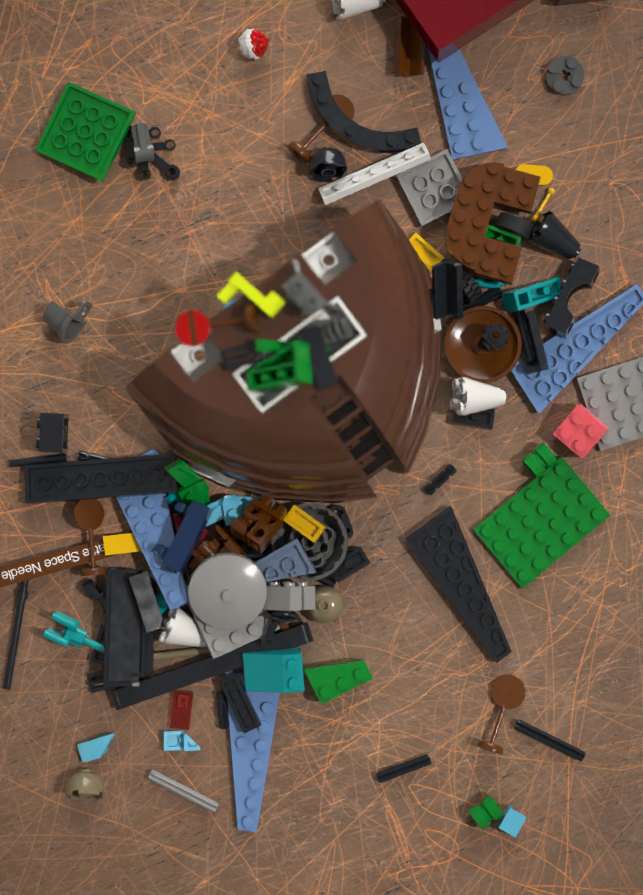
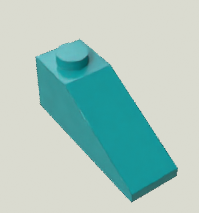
[501,277,562,312]

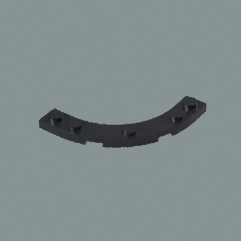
[306,71,421,153]

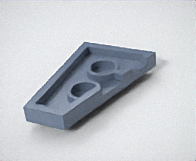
[255,538,316,582]

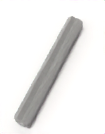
[148,770,219,813]

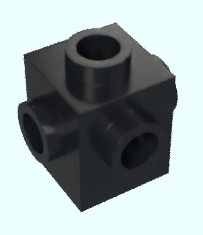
[481,323,509,352]

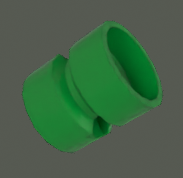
[521,442,558,478]
[468,794,504,831]

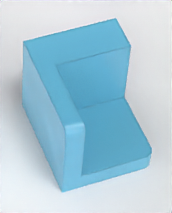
[497,805,526,838]

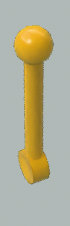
[531,188,555,223]

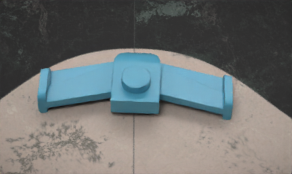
[205,494,272,527]

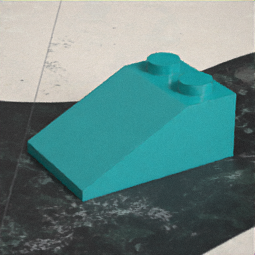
[243,648,304,693]

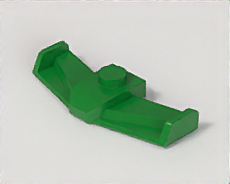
[164,458,211,506]

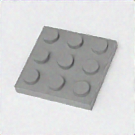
[396,149,462,227]

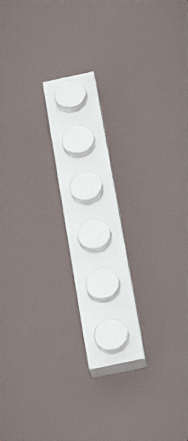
[318,143,431,205]

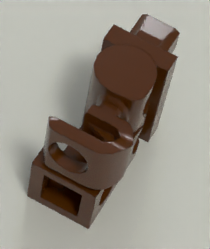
[230,495,287,554]
[188,526,246,571]

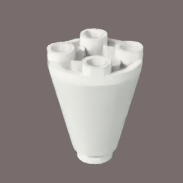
[450,377,506,415]
[159,608,207,648]

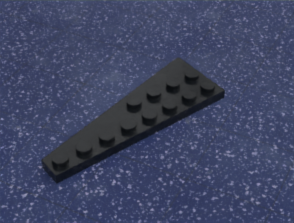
[405,506,512,663]

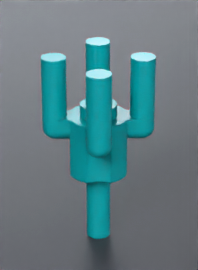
[43,611,104,653]

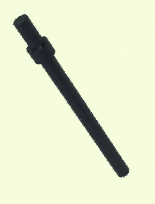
[3,580,29,690]

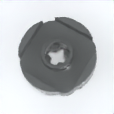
[545,56,584,96]

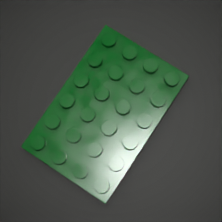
[473,456,611,589]

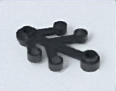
[123,126,181,181]

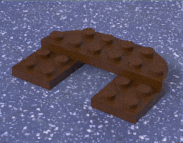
[445,162,541,285]

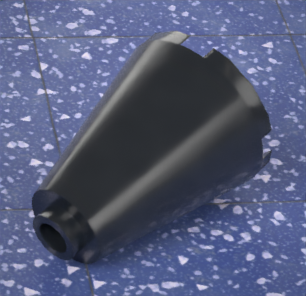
[526,210,581,259]

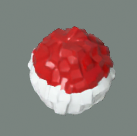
[238,28,269,60]

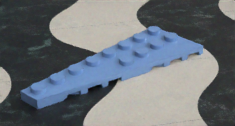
[511,284,643,414]
[117,448,189,611]

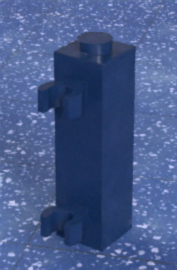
[154,500,214,574]

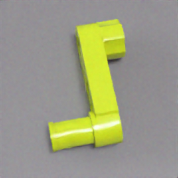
[216,272,286,318]

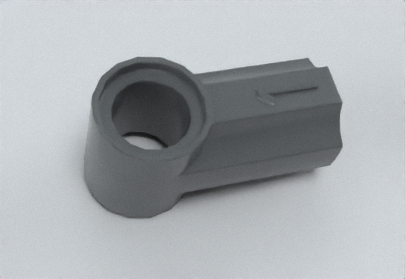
[131,123,155,163]

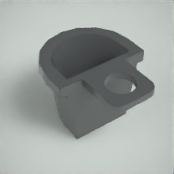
[43,300,93,343]

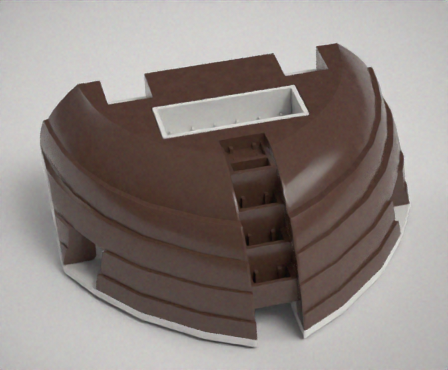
[126,200,442,504]

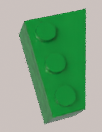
[247,340,312,393]
[304,659,373,704]

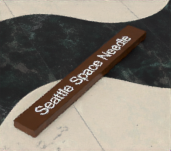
[0,531,133,588]

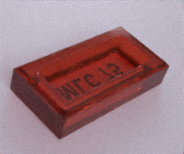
[170,689,194,730]

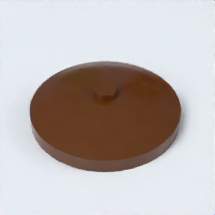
[444,306,522,383]

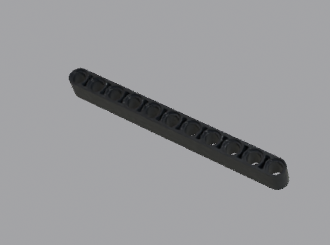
[110,622,314,710]

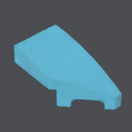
[162,730,200,751]
[77,733,115,763]

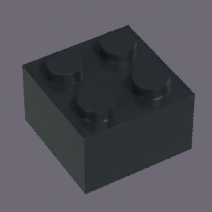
[36,413,69,453]

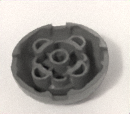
[271,503,348,581]

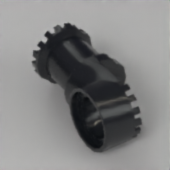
[82,578,106,614]

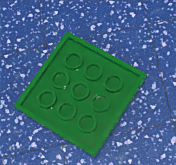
[35,82,137,182]

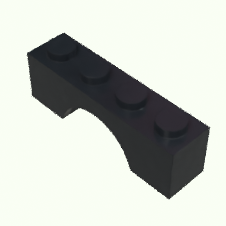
[543,257,600,339]

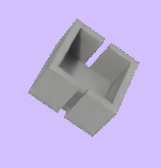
[263,581,315,611]

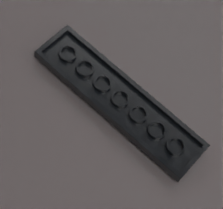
[25,454,178,504]

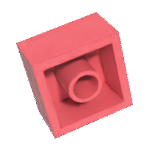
[553,404,610,459]

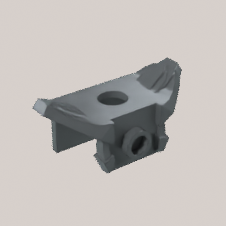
[282,260,339,317]

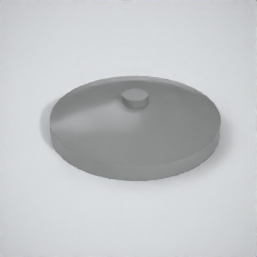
[188,553,267,630]

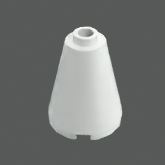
[332,0,386,20]

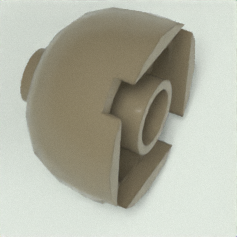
[306,585,343,624]
[65,769,104,801]

